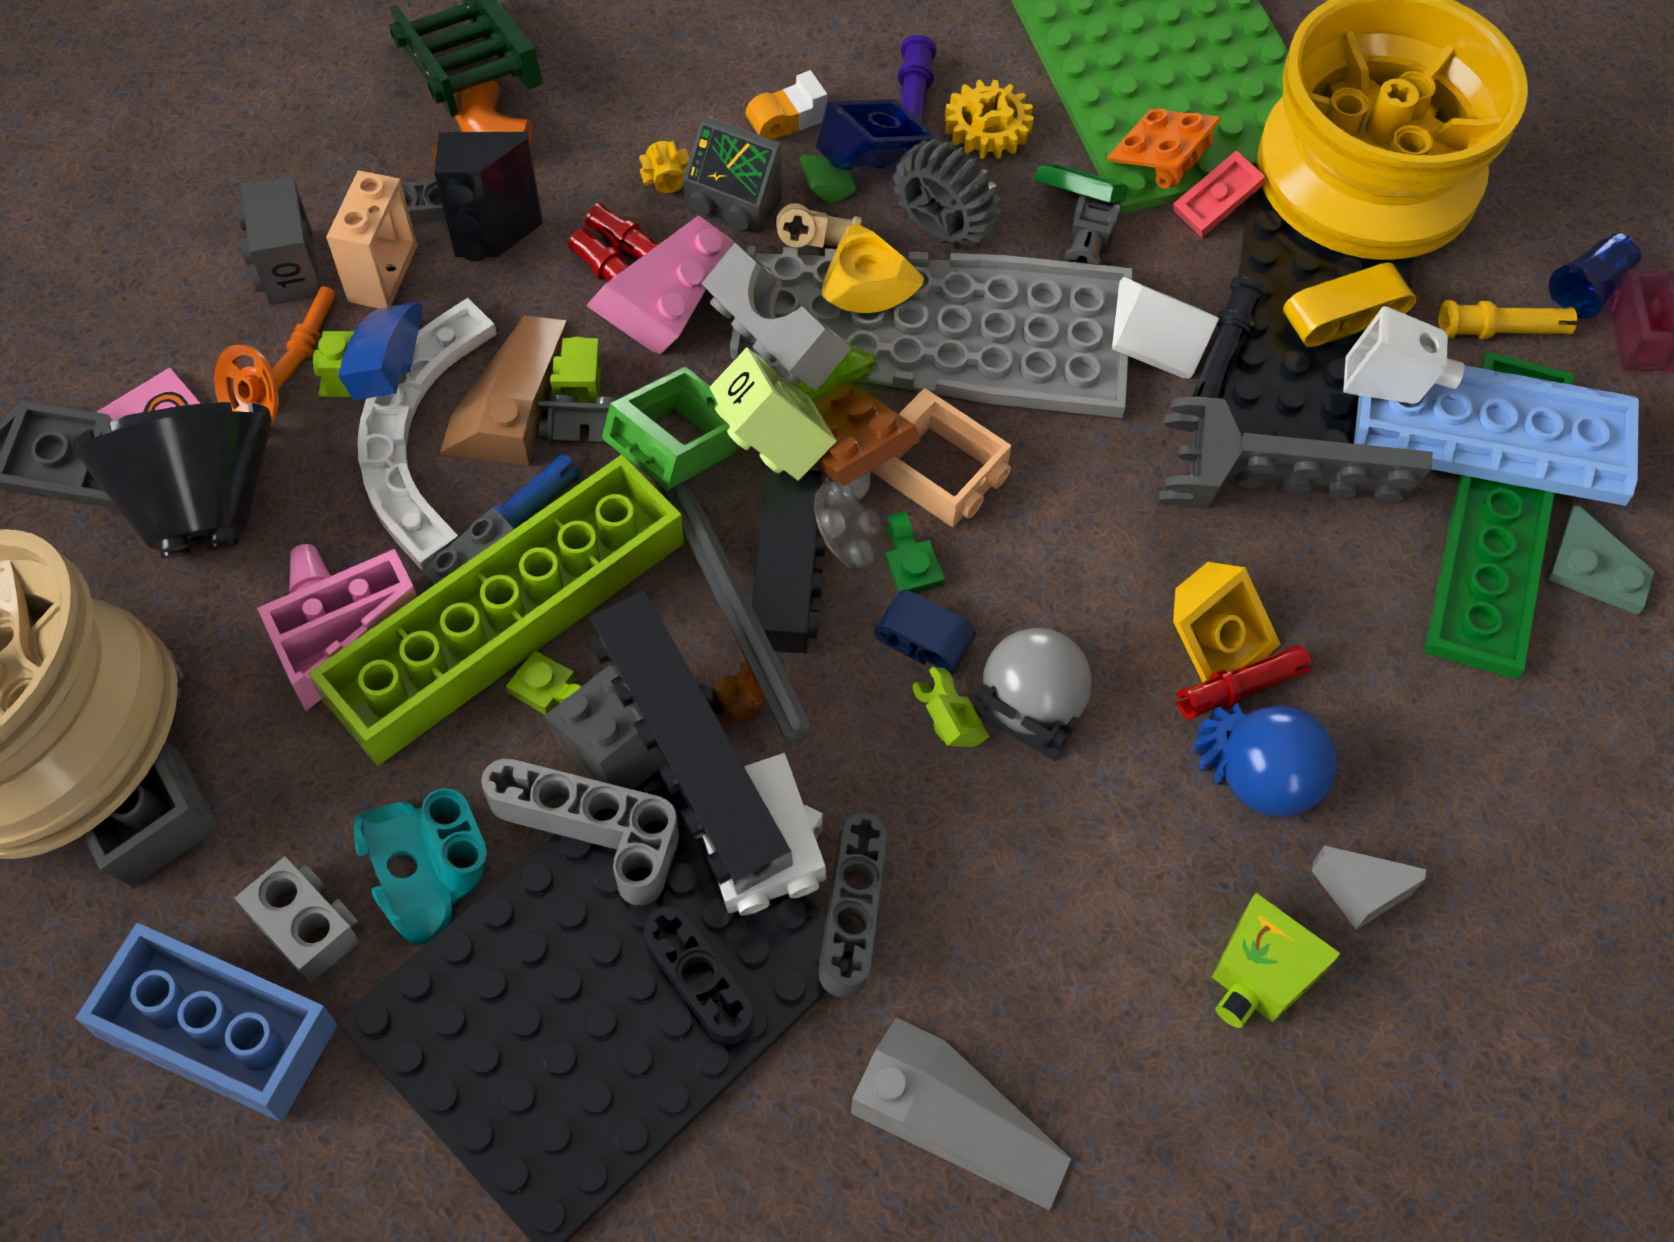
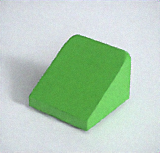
[799,154,856,205]

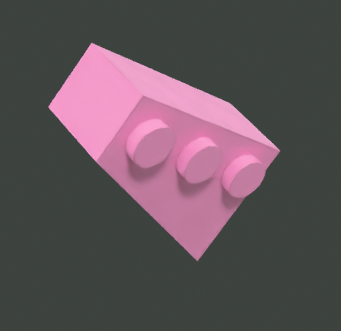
[586,215,734,354]
[257,549,417,711]

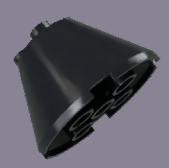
[74,402,272,559]

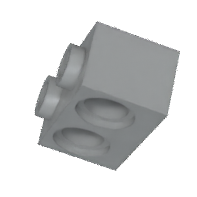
[234,856,360,984]

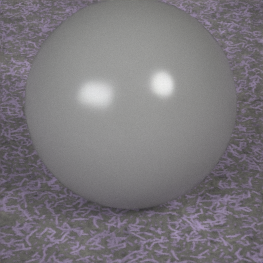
[983,628,1092,735]

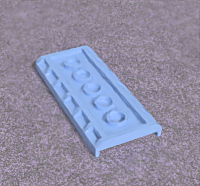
[1354,365,1639,506]

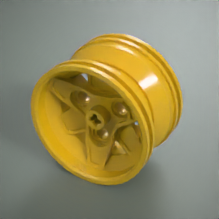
[1257,0,1528,260]

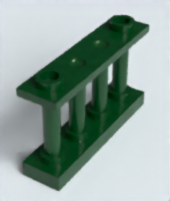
[389,0,543,117]

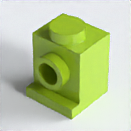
[313,331,355,397]
[550,336,602,403]

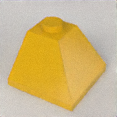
[1173,562,1281,682]

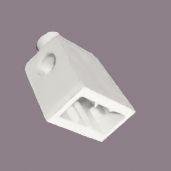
[1343,306,1465,404]

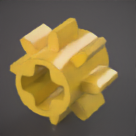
[639,141,689,193]

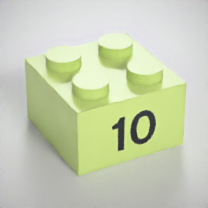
[709,347,837,481]

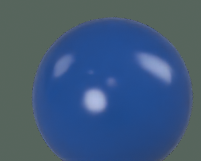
[1223,705,1338,818]

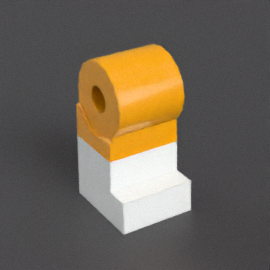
[745,70,827,140]

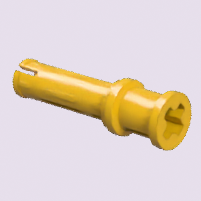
[1438,300,1577,340]

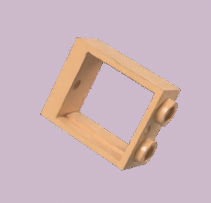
[326,170,418,308]
[871,388,1011,528]

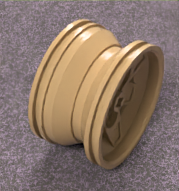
[0,529,177,859]

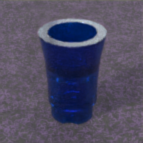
[1549,233,1642,319]

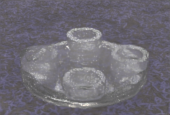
[814,480,882,569]

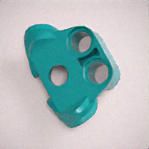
[353,788,487,945]

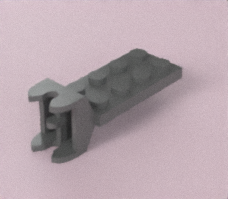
[1159,397,1433,509]

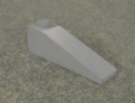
[851,1017,1071,1210]

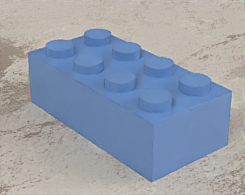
[75,923,338,1123]

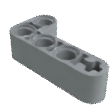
[481,758,679,906]

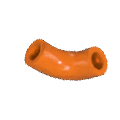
[455,80,532,146]

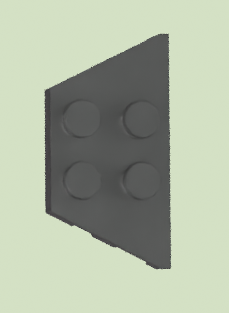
[0,400,118,509]

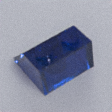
[816,99,940,170]

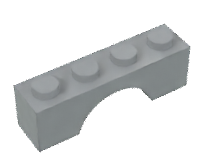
[701,243,852,391]

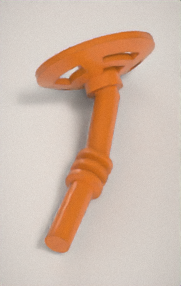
[214,286,336,426]

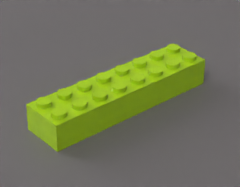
[308,454,684,767]

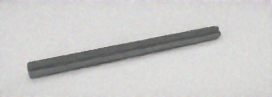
[662,480,812,743]

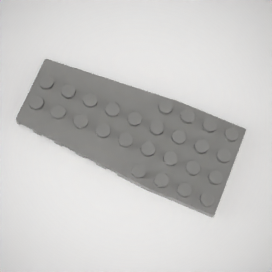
[730,246,1133,418]

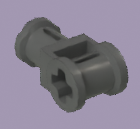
[1063,194,1122,265]

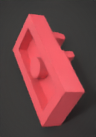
[1173,150,1265,238]

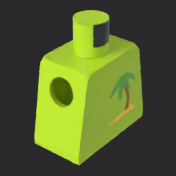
[1212,893,1340,1028]

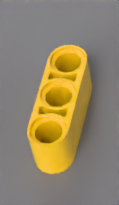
[1283,262,1417,347]

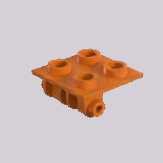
[1107,109,1221,189]

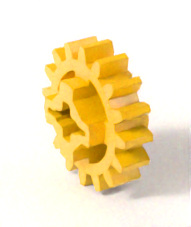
[944,80,1034,159]

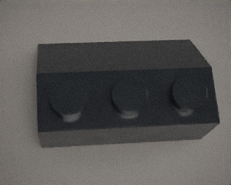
[435,132,543,261]

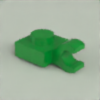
[884,511,945,593]

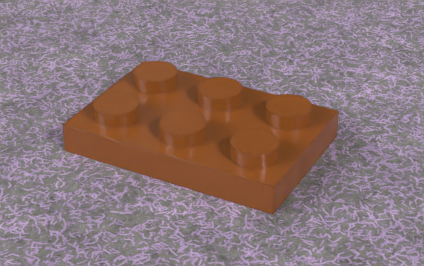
[814,382,921,487]

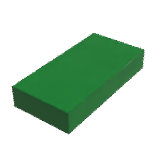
[1034,164,1128,203]

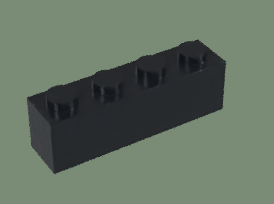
[751,467,831,654]

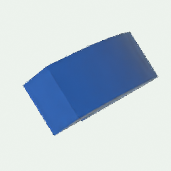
[338,302,423,400]

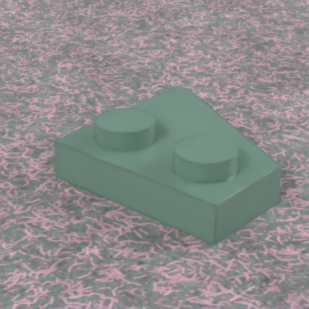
[1547,505,1655,615]

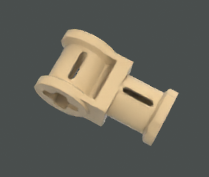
[776,203,862,248]

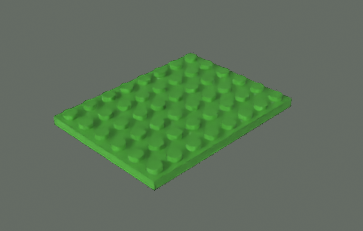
[1011,0,1289,215]

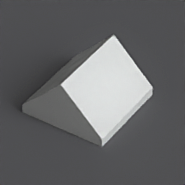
[1112,277,1219,379]

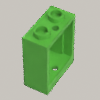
[602,367,741,491]

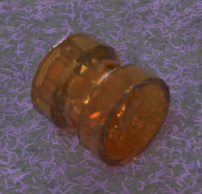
[714,660,766,722]

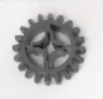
[893,138,1001,249]

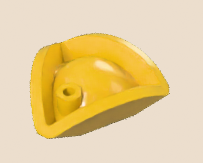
[821,224,924,313]

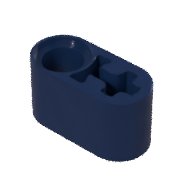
[874,590,976,675]

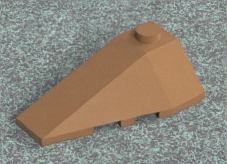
[440,315,567,466]

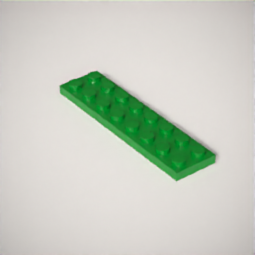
[1423,351,1575,680]

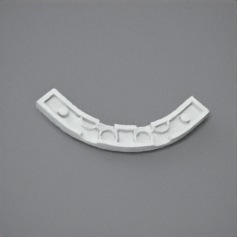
[358,298,497,572]

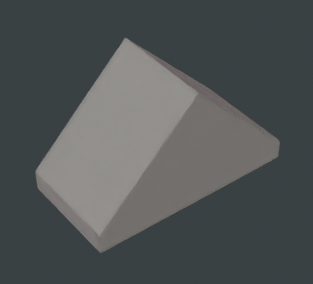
[1312,845,1427,930]

